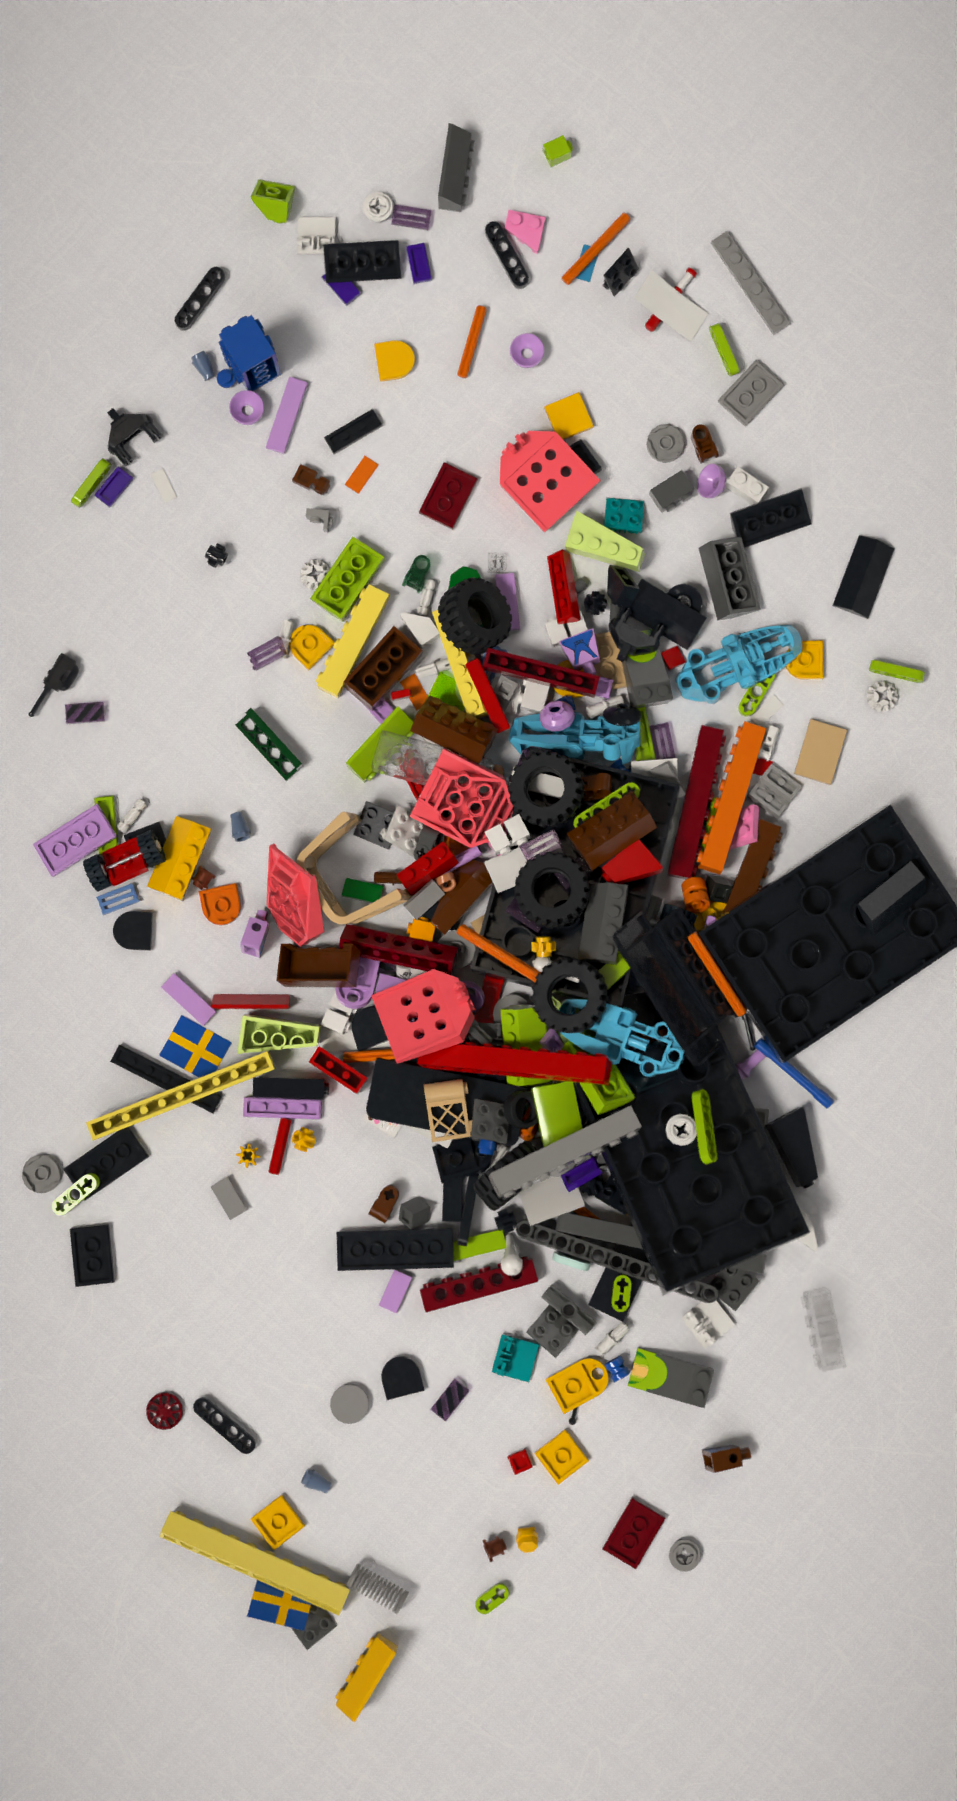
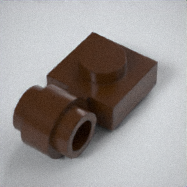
[292,464,330,495]

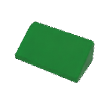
[341,878,384,903]

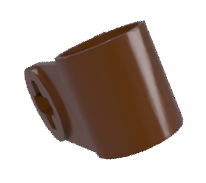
[691,424,719,463]
[581,773,612,801]
[368,1185,399,1223]

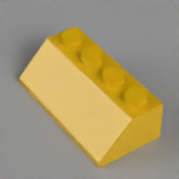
[147,816,212,901]
[335,1634,398,1722]

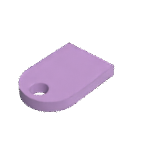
[335,957,380,1009]

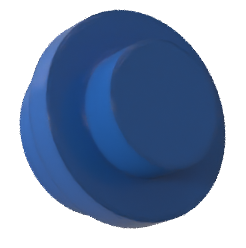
[217,369,236,388]

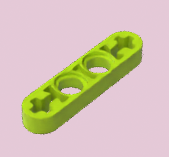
[574,783,640,828]
[692,1089,717,1164]

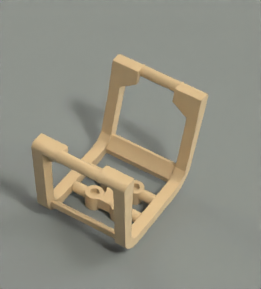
[297,812,412,924]

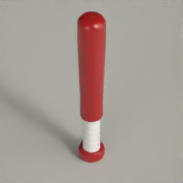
[645,268,697,332]

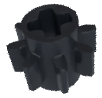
[205,543,228,568]
[584,591,607,615]
[580,1175,604,1196]
[494,1209,517,1234]

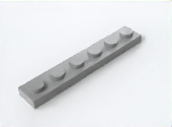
[711,231,790,335]

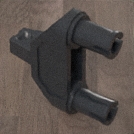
[107,408,163,467]
[609,606,666,662]

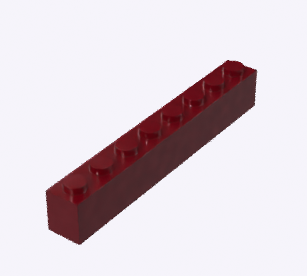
[667,725,726,880]

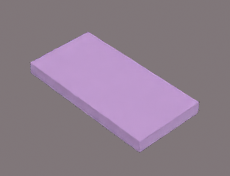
[33,804,117,877]

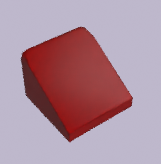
[661,646,686,671]

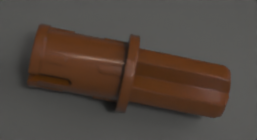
[374,870,402,886]

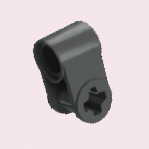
[413,826,445,860]

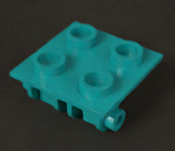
[604,498,644,534]
[492,1334,539,1382]

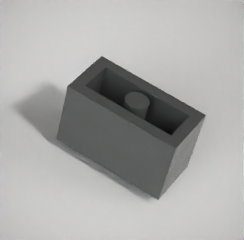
[649,470,695,513]

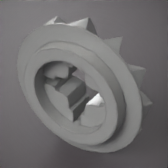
[669,1539,700,1572]

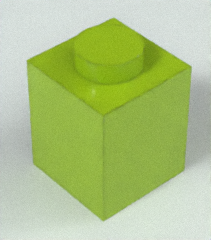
[543,135,573,167]

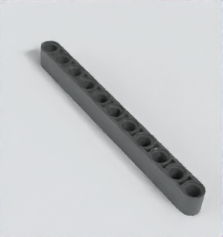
[555,1213,767,1274]
[516,1220,718,1303]

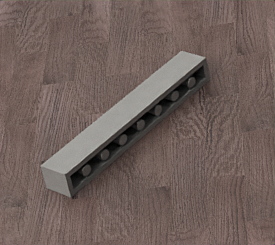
[489,1106,642,1199]

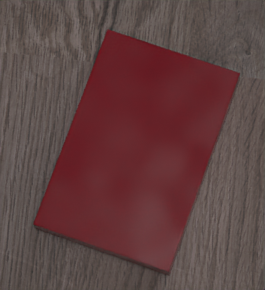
[419,462,478,530]
[602,1497,665,1569]

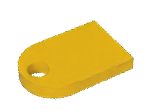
[545,1359,608,1414]

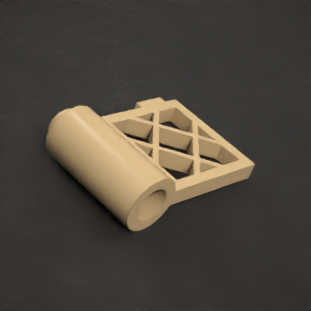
[424,1079,472,1142]

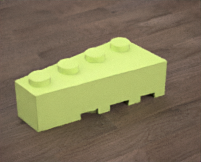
[565,510,645,572]
[237,1014,321,1054]

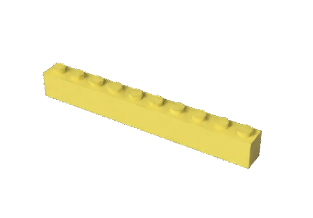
[86,1051,276,1140]
[160,1511,350,1616]

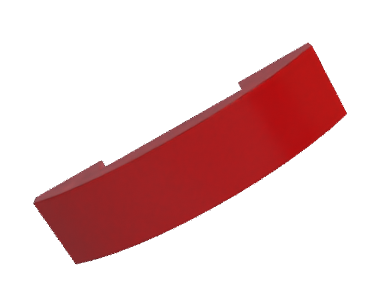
[475,975,504,1023]

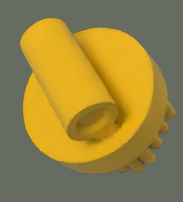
[516,1527,538,1553]

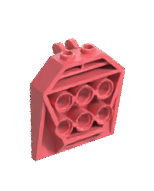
[500,431,601,533]
[410,748,514,848]
[266,844,324,947]
[371,969,475,1064]

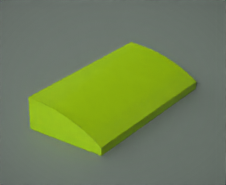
[310,536,385,622]
[561,1035,635,1114]
[532,1081,588,1157]

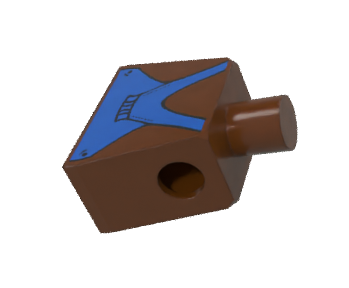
[702,1445,751,1473]

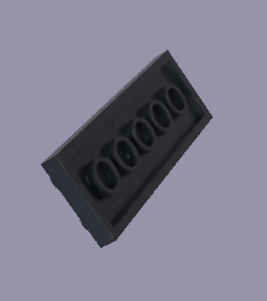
[336,1228,454,1271]

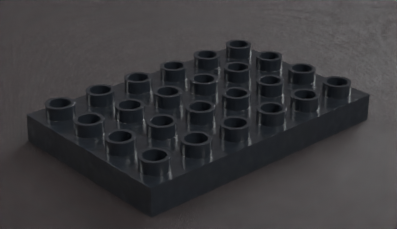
[470,748,680,1008]
[697,805,957,1063]
[573,1025,810,1295]

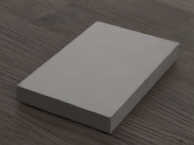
[718,360,784,427]

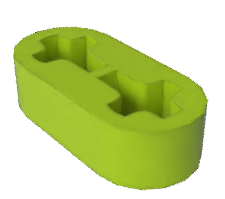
[612,1275,631,1312]
[475,1583,509,1614]

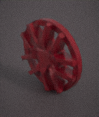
[146,1393,183,1430]

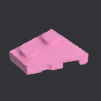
[505,210,545,254]
[729,804,759,850]

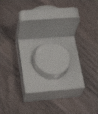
[306,508,333,533]

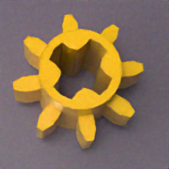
[531,936,556,957]
[292,1127,316,1152]
[236,1144,261,1168]

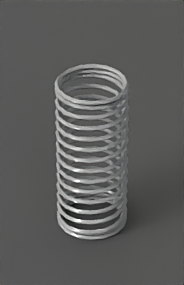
[346,1563,409,1614]

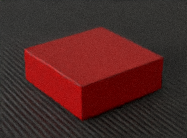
[391,689,412,701]
[507,1449,533,1475]

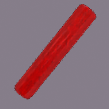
[268,1118,291,1175]

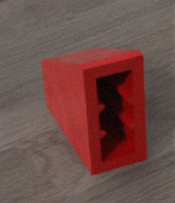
[602,840,663,884]

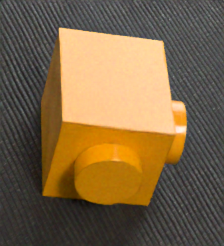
[407,917,436,942]

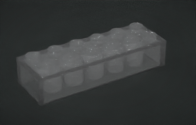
[371,730,494,794]

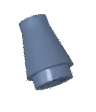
[191,351,215,381]
[230,812,251,842]
[301,1469,332,1493]

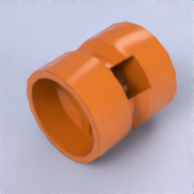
[681,877,710,913]

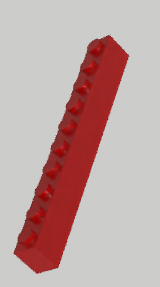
[417,1042,612,1085]

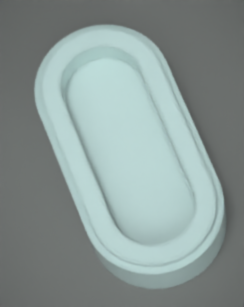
[552,1252,591,1271]

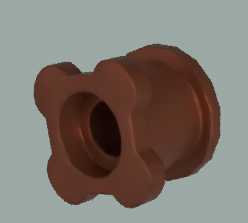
[191,866,216,890]
[482,1536,507,1562]

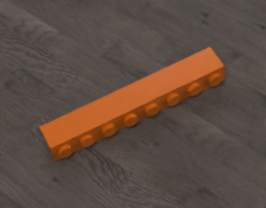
[696,721,766,875]

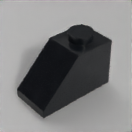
[607,565,640,608]

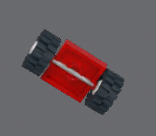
[83,830,166,892]

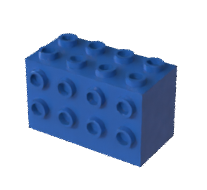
[218,315,281,391]

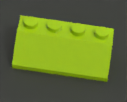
[346,706,414,783]
[500,1005,552,1086]

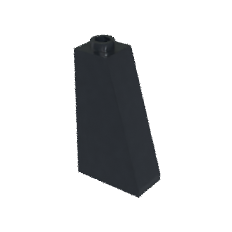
[253,1077,329,1099]
[765,1107,818,1189]

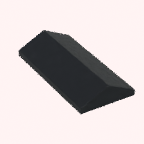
[323,240,401,283]
[730,488,811,548]
[832,535,894,619]
[624,579,707,650]
[856,861,926,936]

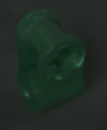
[402,555,431,594]

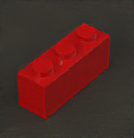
[396,841,459,896]
[309,1046,368,1095]

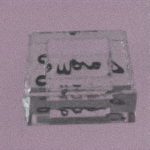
[488,553,507,573]

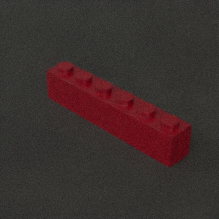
[483,648,600,698]

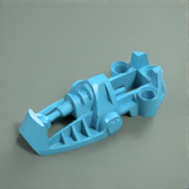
[675,625,802,704]
[508,712,641,765]
[559,999,685,1077]

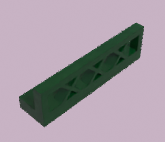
[235,708,303,781]

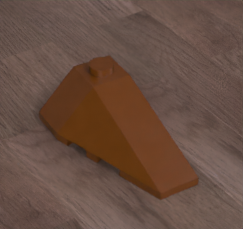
[431,860,493,935]

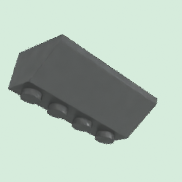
[438,123,475,212]
[698,537,761,621]
[578,883,628,965]

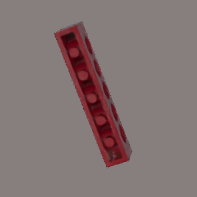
[339,924,458,975]
[420,1256,538,1313]

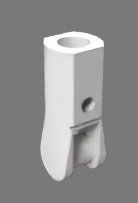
[757,725,780,761]

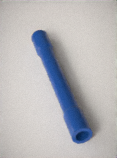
[754,1038,834,1109]

